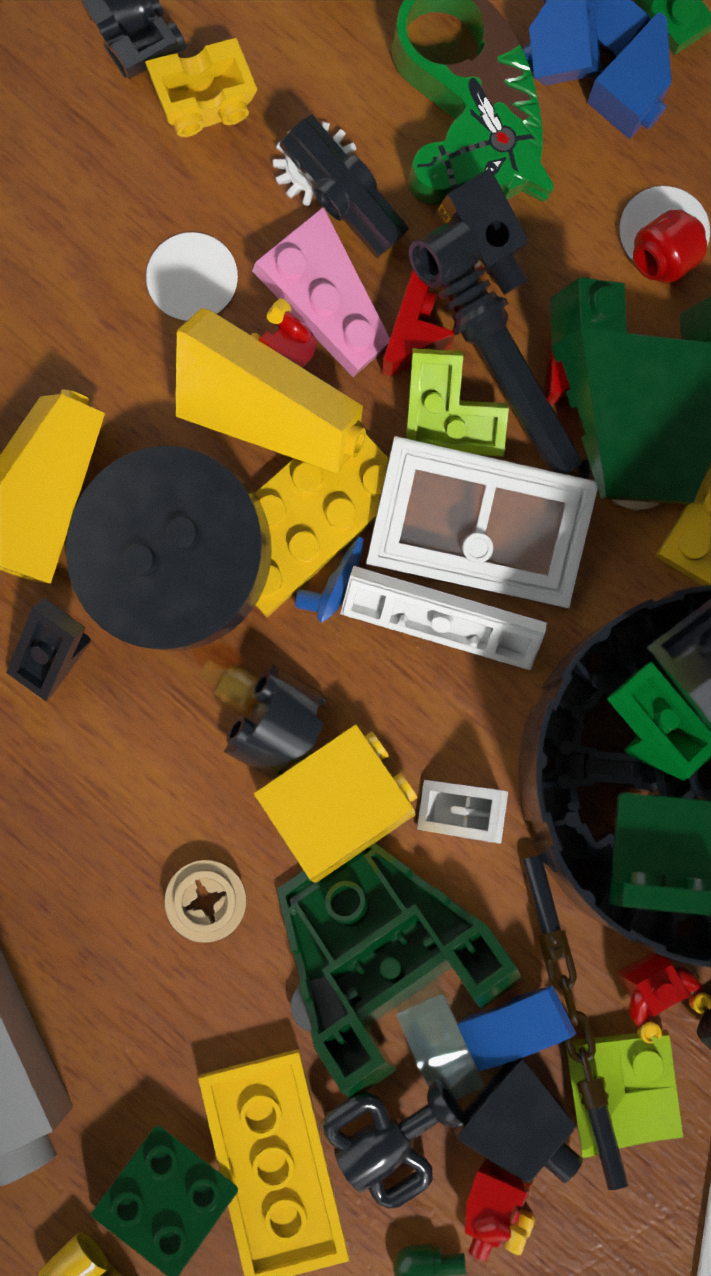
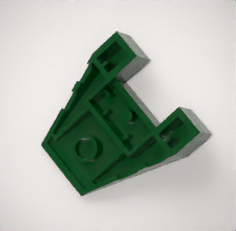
[550,277,711,505]
[277,843,523,1097]

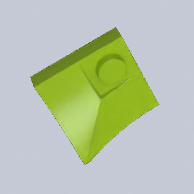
[565,1029,683,1158]

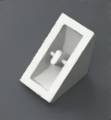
[417,780,508,844]

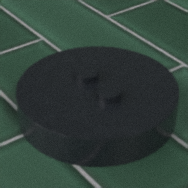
[66,446,272,651]

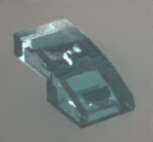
[396,993,484,1099]

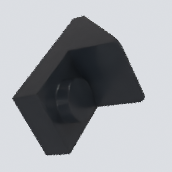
[6,598,91,701]

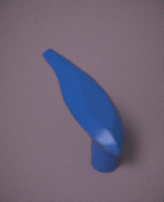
[295,536,364,623]

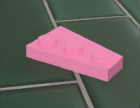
[252,207,390,377]

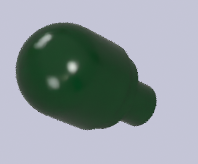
[393,1244,466,1276]

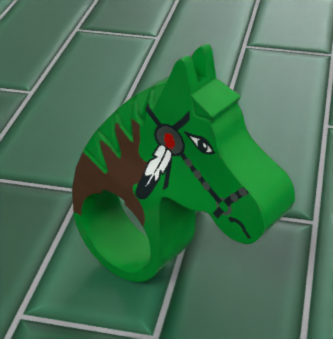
[392,0,554,205]

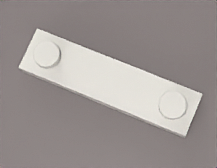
[340,566,547,670]

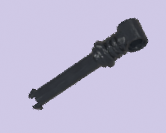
[409,219,590,479]

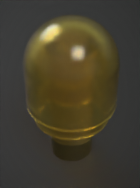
[199,659,259,713]

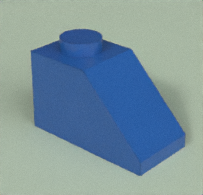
[524,0,601,86]
[587,11,671,139]

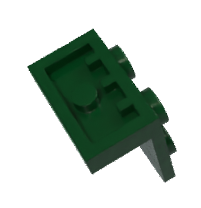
[610,793,711,915]
[90,1125,238,1276]

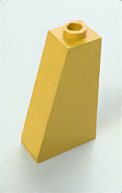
[176,308,366,473]
[0,389,105,584]

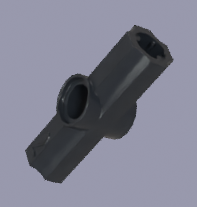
[279,114,410,259]

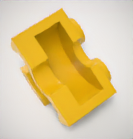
[145,38,258,137]

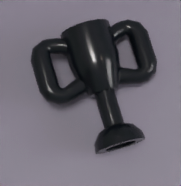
[321,1078,466,1209]

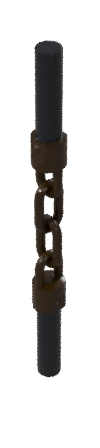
[522,855,629,1191]

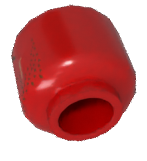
[633,209,707,284]

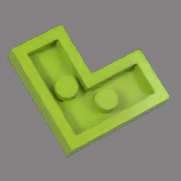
[406,348,509,456]

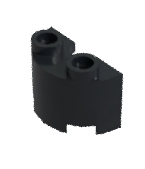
[82,0,187,79]
[224,664,326,779]

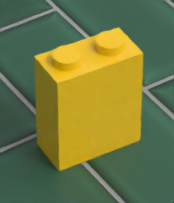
[254,725,418,883]

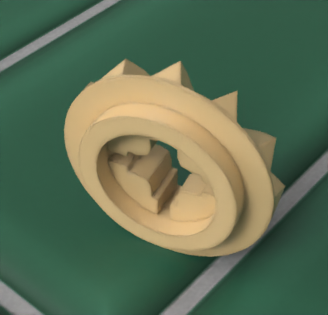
[165,860,246,943]

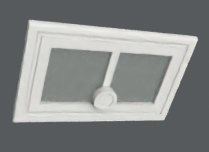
[366,436,598,608]

